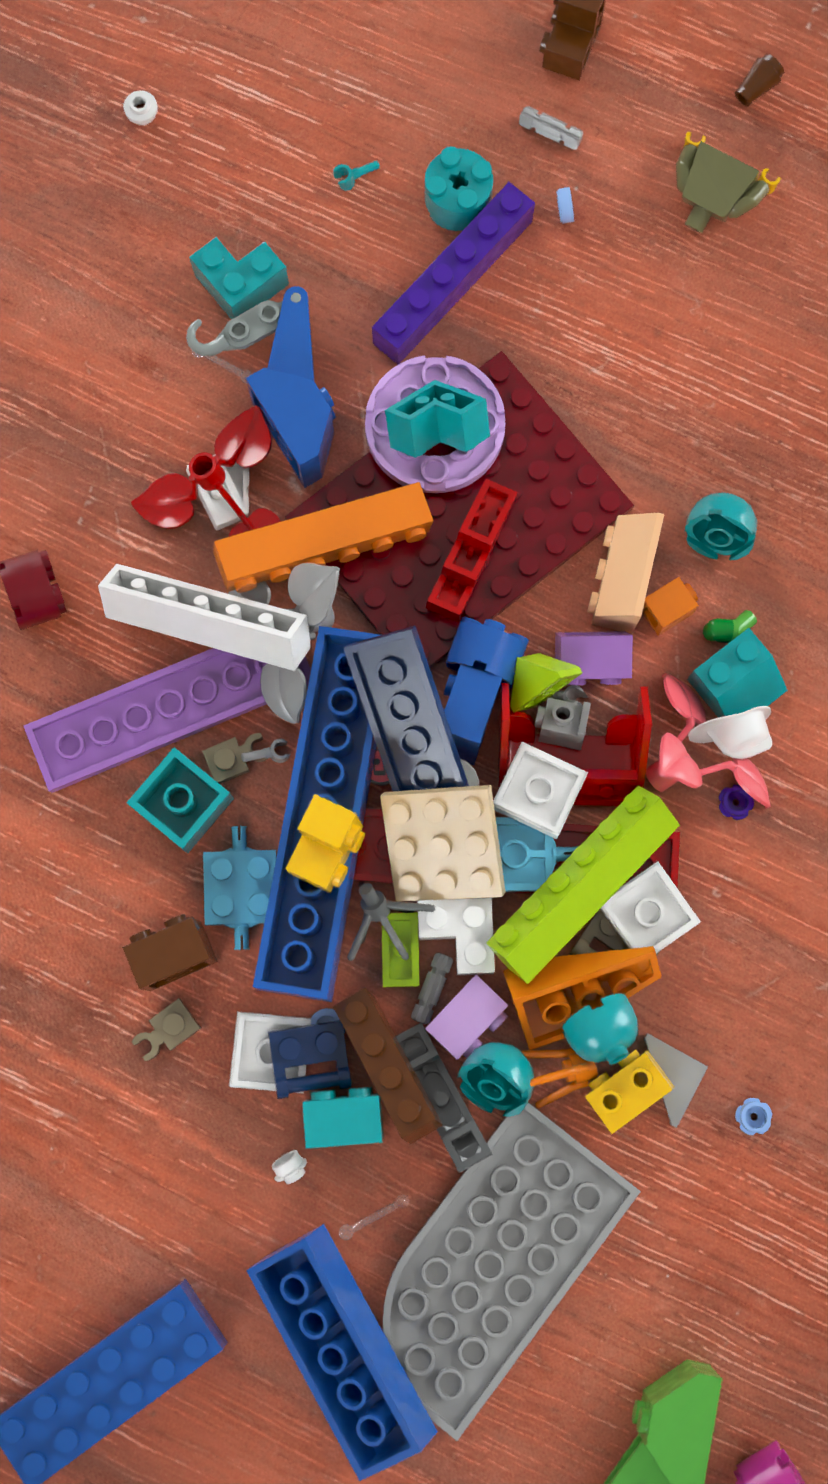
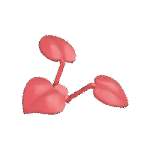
[646,673,771,809]

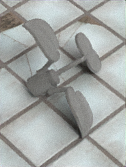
[229,563,340,724]

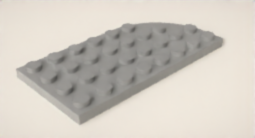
[383,1103,641,1441]

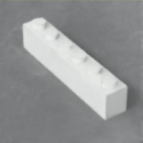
[98,564,311,671]

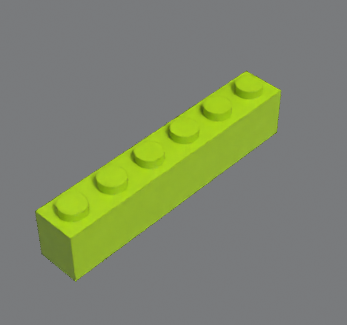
[486,785,680,984]

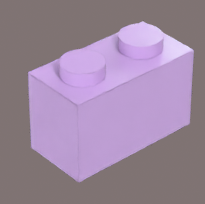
[425,975,508,1060]

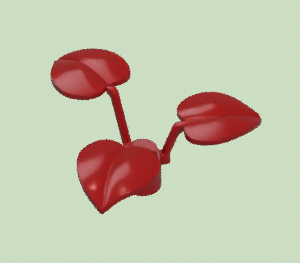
[131,405,281,537]

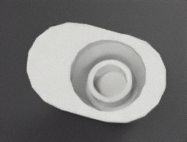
[688,706,772,759]

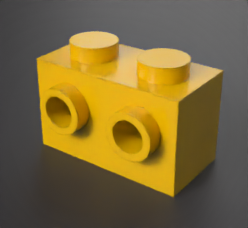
[585,1050,675,1134]

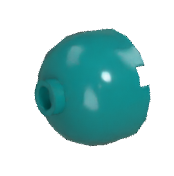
[685,493,757,560]
[562,993,639,1065]
[458,1042,534,1117]

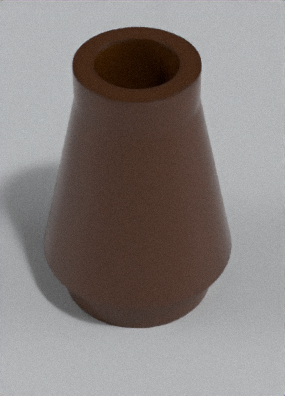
[735,54,784,107]

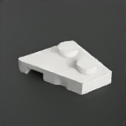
[186,454,249,531]

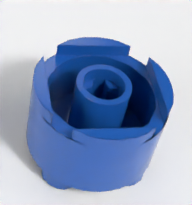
[446,617,529,689]

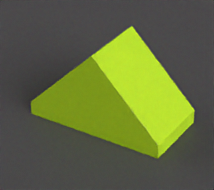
[510,653,583,713]

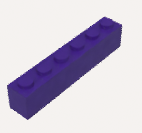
[372,182,535,365]

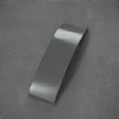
[396,1023,493,1173]

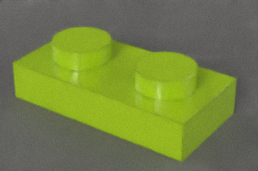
[382,913,420,987]

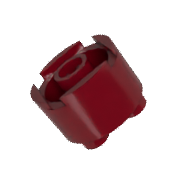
[0,550,67,630]

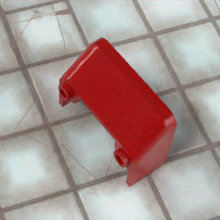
[498,683,652,806]

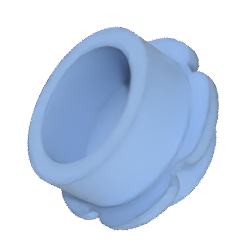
[735,1098,772,1135]

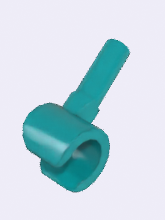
[333,160,380,191]

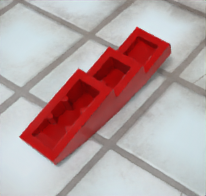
[425,479,518,622]

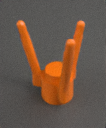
[521,1048,598,1109]

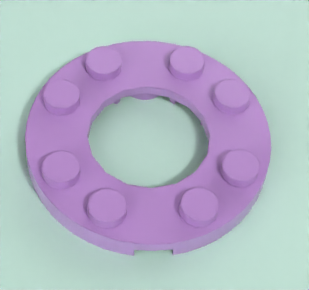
[365,355,505,493]

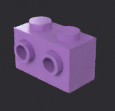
[555,631,633,685]

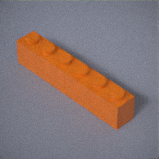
[213,482,434,593]

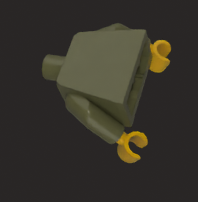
[676,132,781,233]

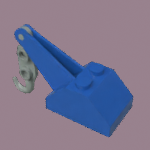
[186,286,336,488]

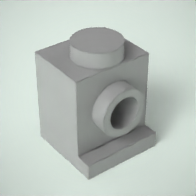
[534,698,591,750]

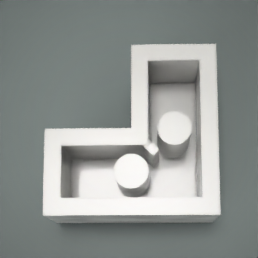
[418,898,495,975]

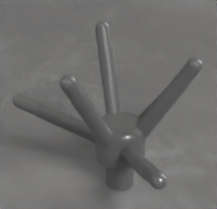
[347,882,435,961]

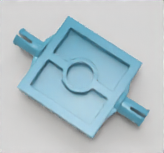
[496,817,578,892]
[203,826,276,950]

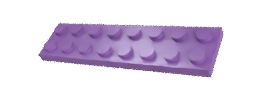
[24,648,311,793]

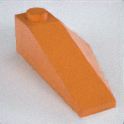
[503,946,662,1050]

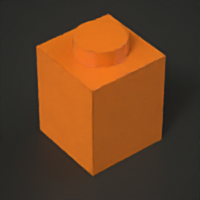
[642,577,699,636]

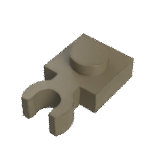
[202,733,268,784]
[132,998,201,1061]

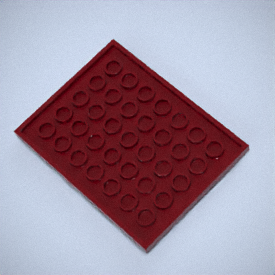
[285,351,634,668]

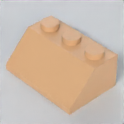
[587,513,664,634]

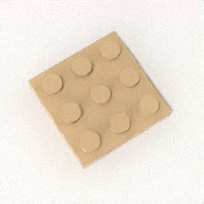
[380,785,506,902]

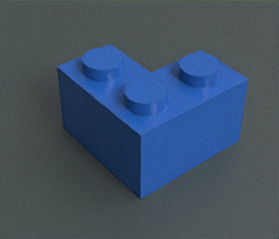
[443,664,502,766]

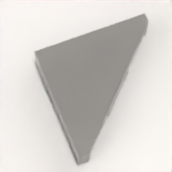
[644,1033,708,1128]

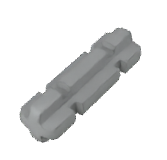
[519,106,583,149]
[411,953,453,1024]

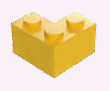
[285,794,365,893]

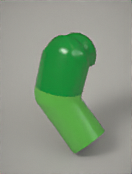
[703,610,757,643]

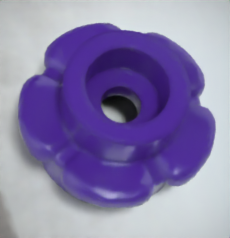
[719,785,754,820]

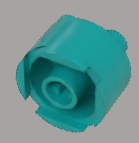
[425,146,493,231]

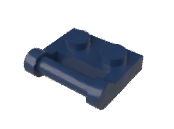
[268,1020,351,1099]

